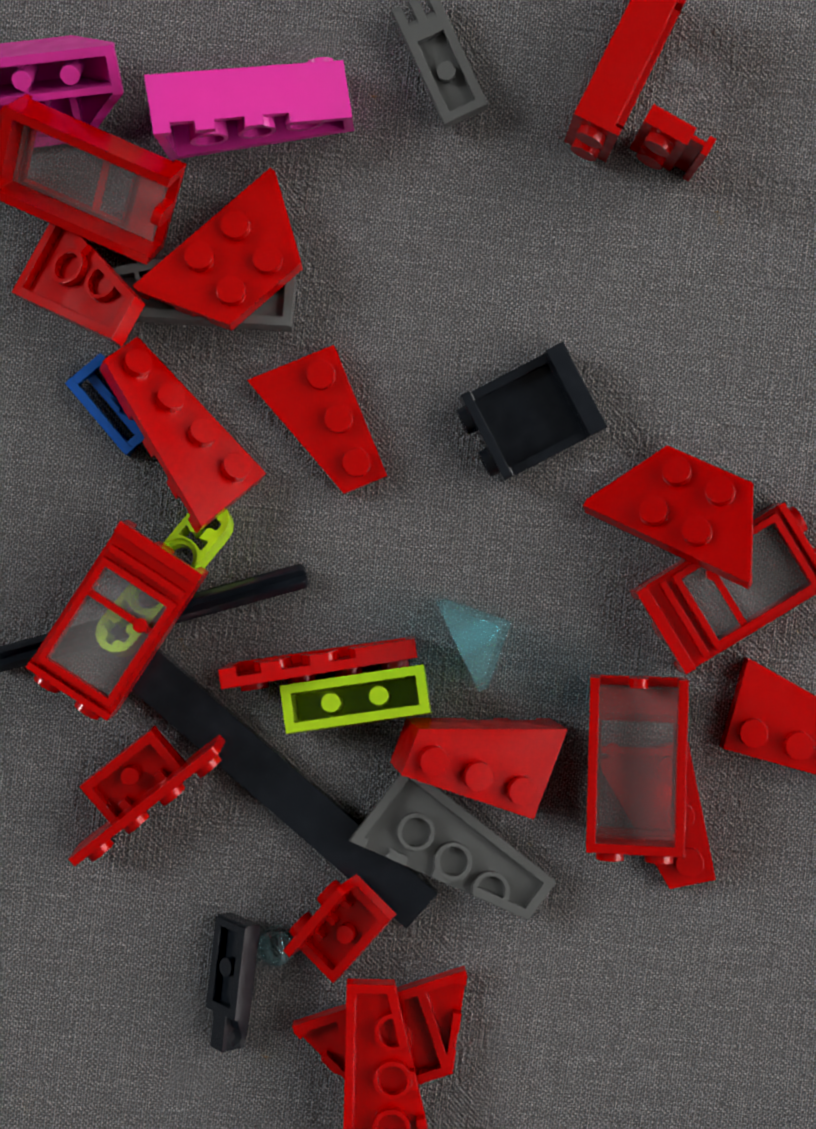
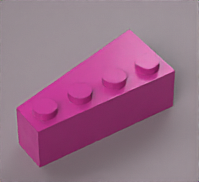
[144,57,354,160]

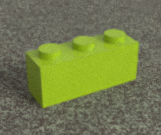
[279,664,432,734]

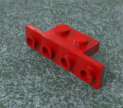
[68,725,226,867]

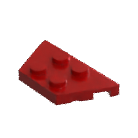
[132,167,303,331]
[583,445,754,589]
[292,965,467,1084]

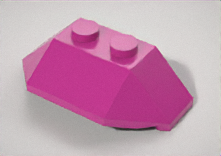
[0,35,124,147]

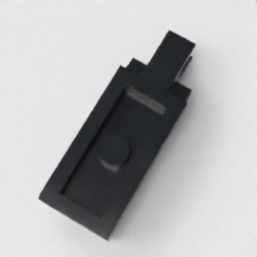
[206,912,260,1052]

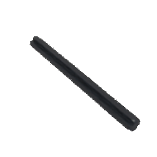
[0,564,309,672]

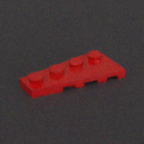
[100,336,267,534]
[218,636,418,691]
[720,657,816,775]
[343,978,429,1129]

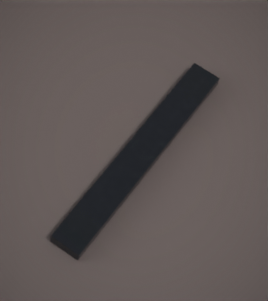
[132,648,437,929]

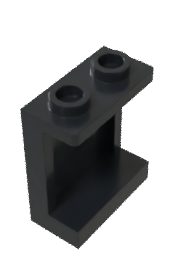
[456,342,607,482]

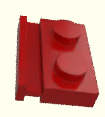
[630,104,716,182]

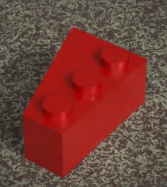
[390,718,568,819]

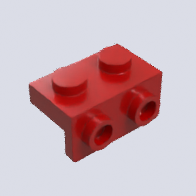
[283,874,397,983]

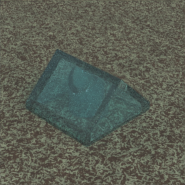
[435,595,511,692]

